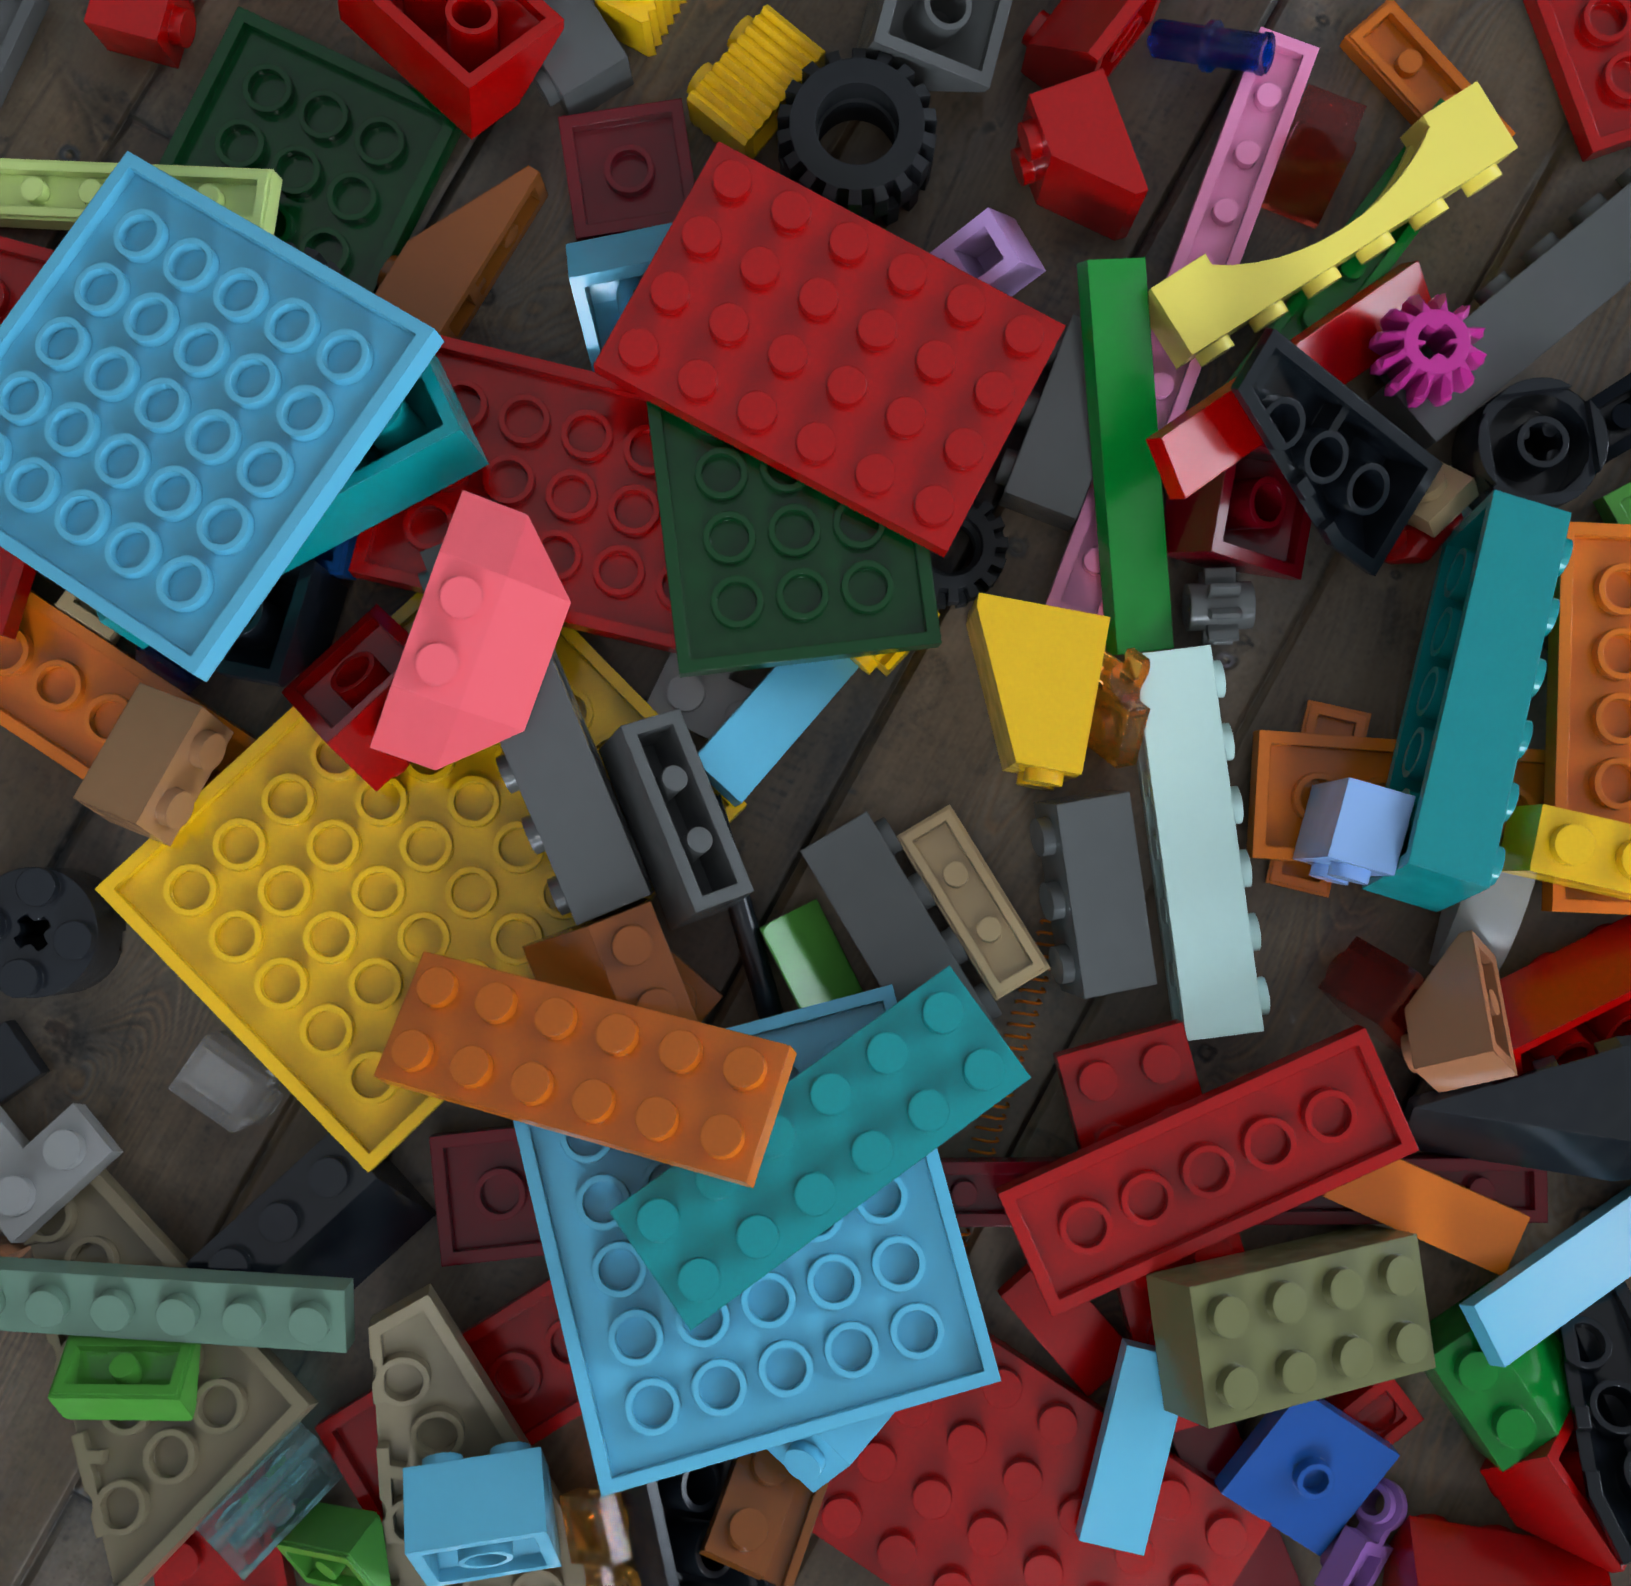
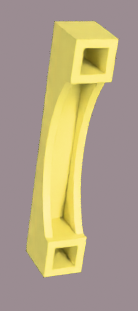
[1148,81,1518,369]

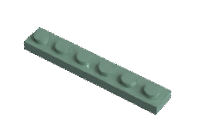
[0,1256,355,1353]

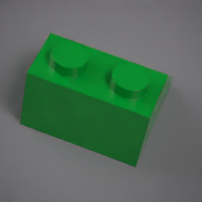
[1424,1269,1571,1472]

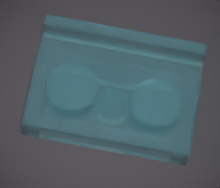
[195,1423,343,1581]

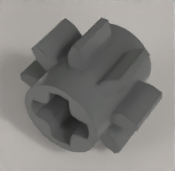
[1182,566,1256,646]

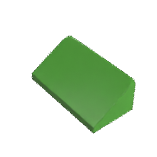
[759,899,863,1009]
[47,1335,201,1421]
[272,1500,391,1586]

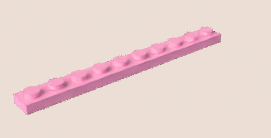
[1044,27,1320,616]

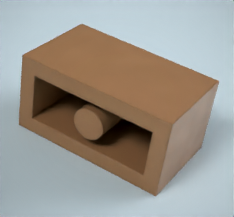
[73,683,234,846]

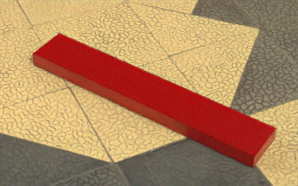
[1146,260,1431,500]

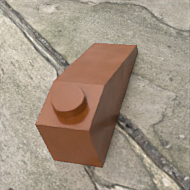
[375,165,549,339]

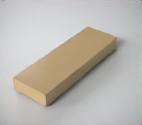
[896,804,1051,1002]

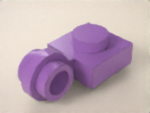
[1314,1477,1408,1586]

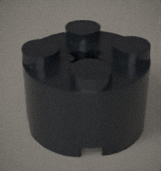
[1451,377,1609,511]
[0,867,126,998]

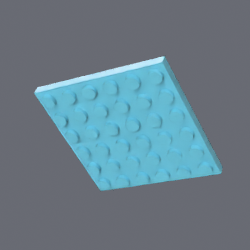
[0,151,444,682]
[513,984,1001,1497]

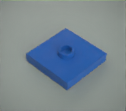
[1214,1398,1400,1556]

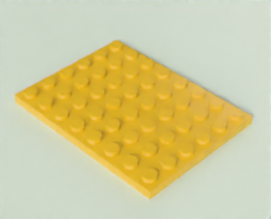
[95,592,747,1173]

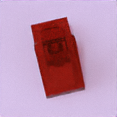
[1261,84,1367,229]

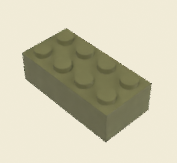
[1146,1224,1436,1429]

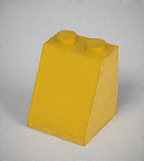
[966,593,1111,791]

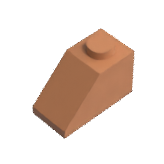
[1401,930,1518,1093]

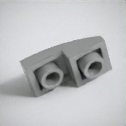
[1429,872,1535,972]

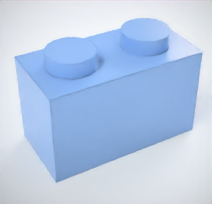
[1292,777,1416,886]

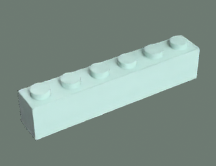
[1123,645,1270,1041]

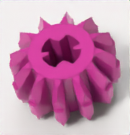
[1368,293,1487,408]

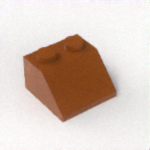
[522,898,698,1022]

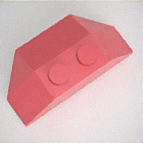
[370,490,571,770]

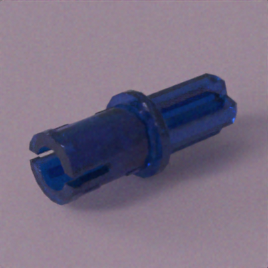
[1147,19,1276,76]

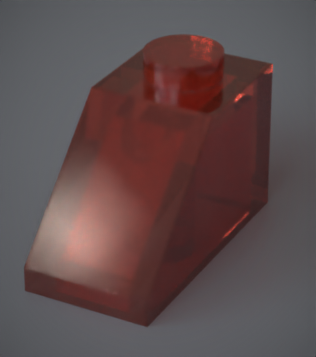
[1318,936,1425,1059]

